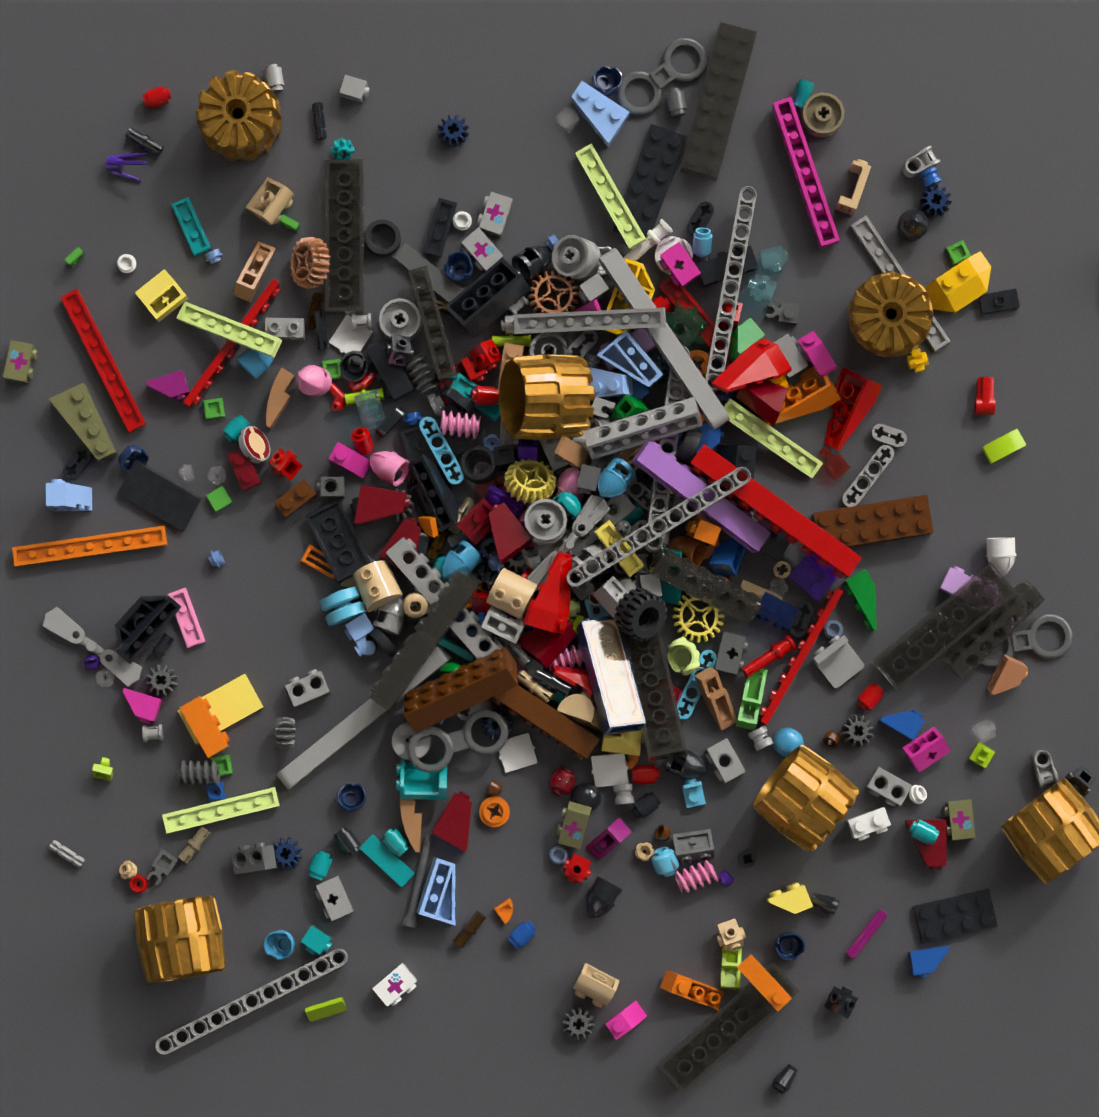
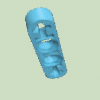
[419,417,464,485]
[675,650,717,719]

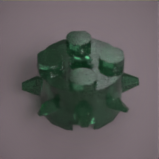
[665,302,708,352]

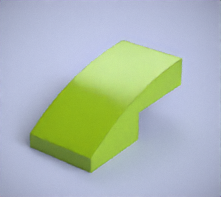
[981,429,1026,464]
[720,947,742,990]

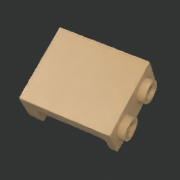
[835,159,871,216]

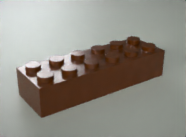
[812,495,934,548]
[404,647,518,733]
[492,685,600,760]

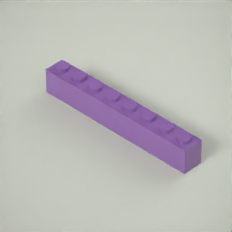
[631,441,771,553]

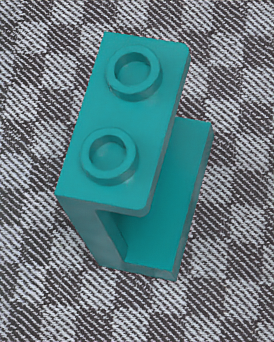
[396,757,447,800]

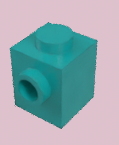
[301,925,332,955]

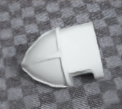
[986,537,1017,577]

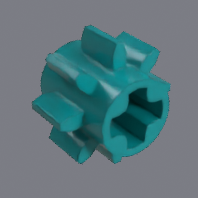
[330,137,355,162]

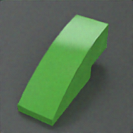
[736,669,768,730]

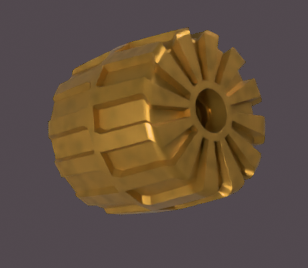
[196,70,281,162]
[848,272,933,357]
[499,355,595,440]
[753,745,859,852]
[1001,778,1099,884]
[134,896,226,983]

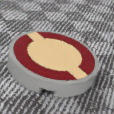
[238,426,270,463]

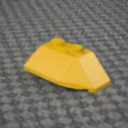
[924,251,991,313]
[604,258,655,335]

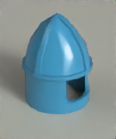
[236,348,274,379]
[598,458,636,498]
[442,540,482,580]

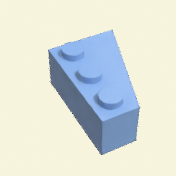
[571,81,629,147]
[597,330,665,387]
[588,367,633,401]
[46,479,92,511]
[416,857,456,926]

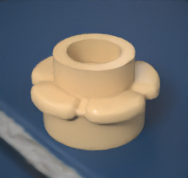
[635,842,654,861]
[119,861,137,880]

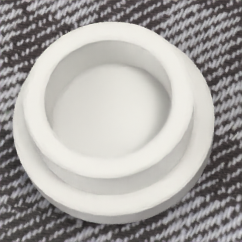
[453,211,472,231]
[117,254,136,273]
[909,785,927,804]

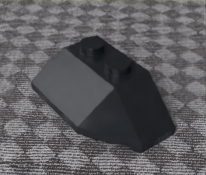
[407,455,459,532]
[115,595,182,664]

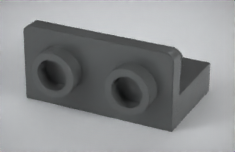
[673,829,715,864]

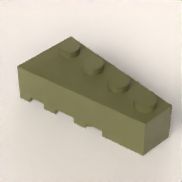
[49,383,118,462]

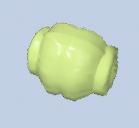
[667,637,700,676]

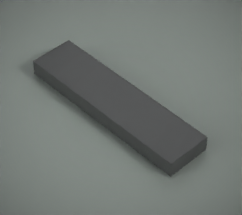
[393,242,464,303]

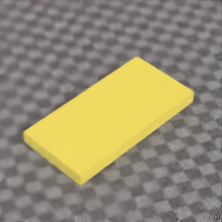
[178,674,264,745]

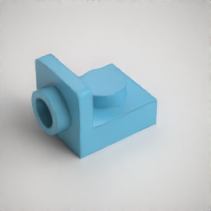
[682,778,706,808]

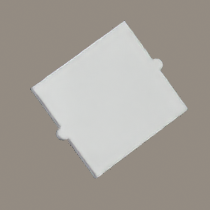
[329,315,373,353]
[499,733,538,773]
[591,753,629,787]

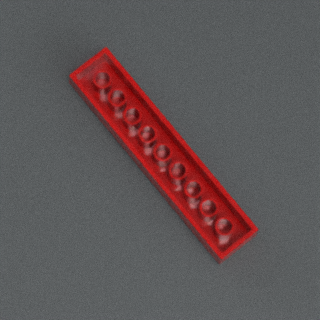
[689,444,862,579]

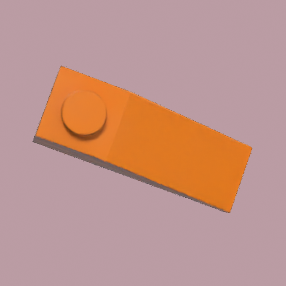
[737,954,792,1011]

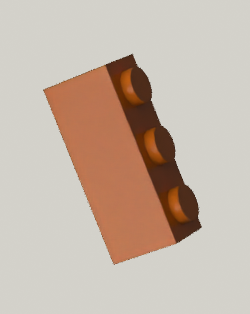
[179,696,230,758]

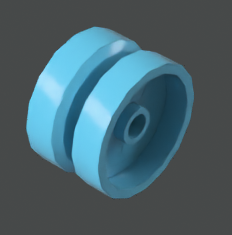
[319,586,368,627]

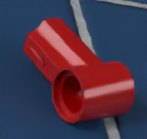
[974,377,996,415]

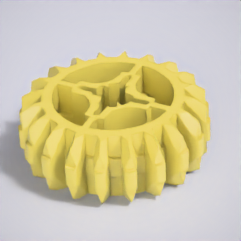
[504,459,556,505]
[672,591,725,643]

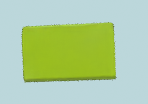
[305,997,346,1022]

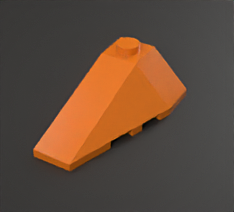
[763,367,841,426]

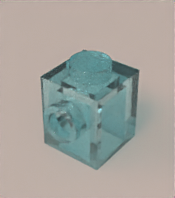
[759,245,789,273]

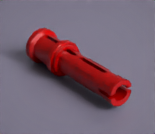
[741,635,797,678]

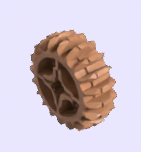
[289,237,331,289]
[528,270,579,313]

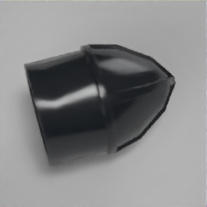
[897,209,929,241]
[512,246,552,281]
[664,745,707,780]
[586,876,622,918]

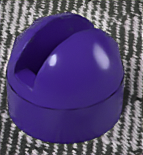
[84,655,100,670]
[718,870,735,887]

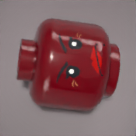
[548,767,576,797]

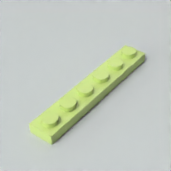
[575,144,647,250]
[177,301,282,358]
[723,398,823,478]
[162,787,280,834]

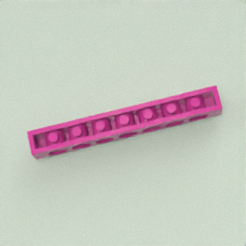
[772,97,840,250]

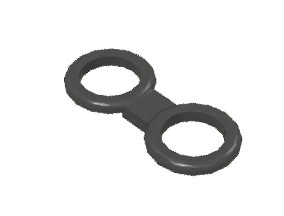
[617,38,708,116]
[970,614,1073,668]
[407,709,509,773]

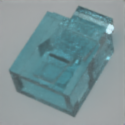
[354,390,386,430]

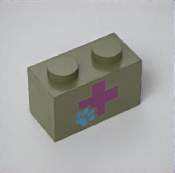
[3,340,38,384]
[943,799,976,840]
[556,801,592,849]

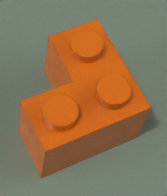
[685,509,721,546]

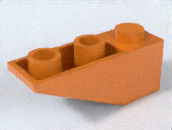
[660,970,724,1010]

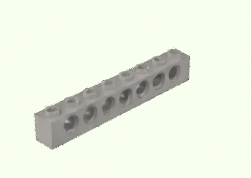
[386,537,504,658]

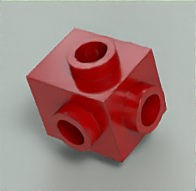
[469,339,502,371]
[268,448,303,480]
[562,853,592,884]

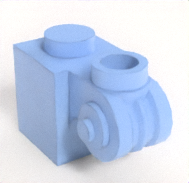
[345,613,376,657]

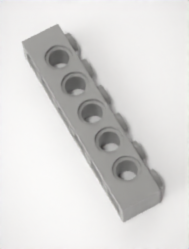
[584,397,703,460]

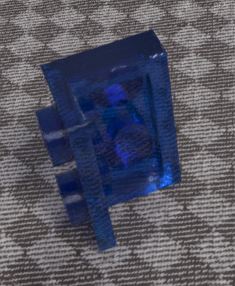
[754,591,799,631]

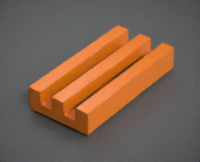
[301,545,335,580]

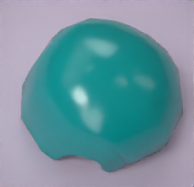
[552,492,581,520]

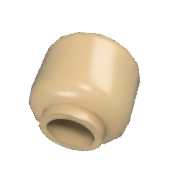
[403,592,428,618]

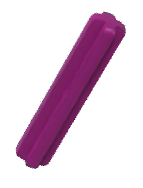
[846,909,888,959]

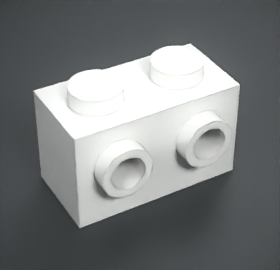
[846,807,891,841]

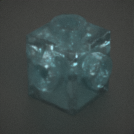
[747,274,777,303]

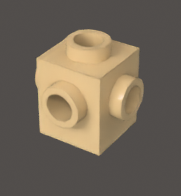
[716,919,746,952]

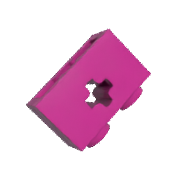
[659,242,701,289]
[903,727,951,773]

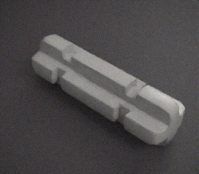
[49,840,85,868]

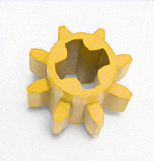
[906,348,929,373]

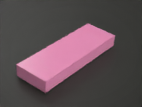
[168,588,206,648]

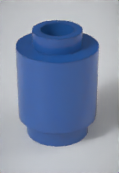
[508,921,536,949]

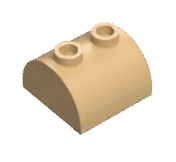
[245,177,294,226]
[352,560,403,612]
[486,568,538,620]
[557,692,603,732]
[573,963,619,1008]

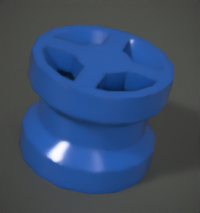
[919,167,942,188]

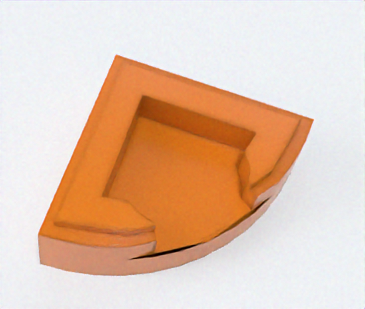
[418,516,438,537]
[494,898,513,924]

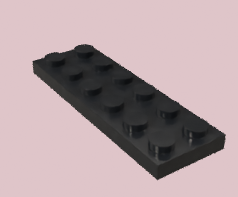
[613,124,687,237]

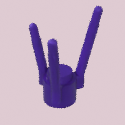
[106,152,148,182]

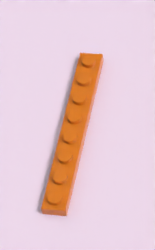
[12,526,168,567]

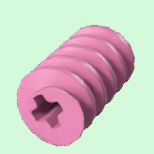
[440,410,481,439]
[549,643,585,673]
[675,860,718,895]

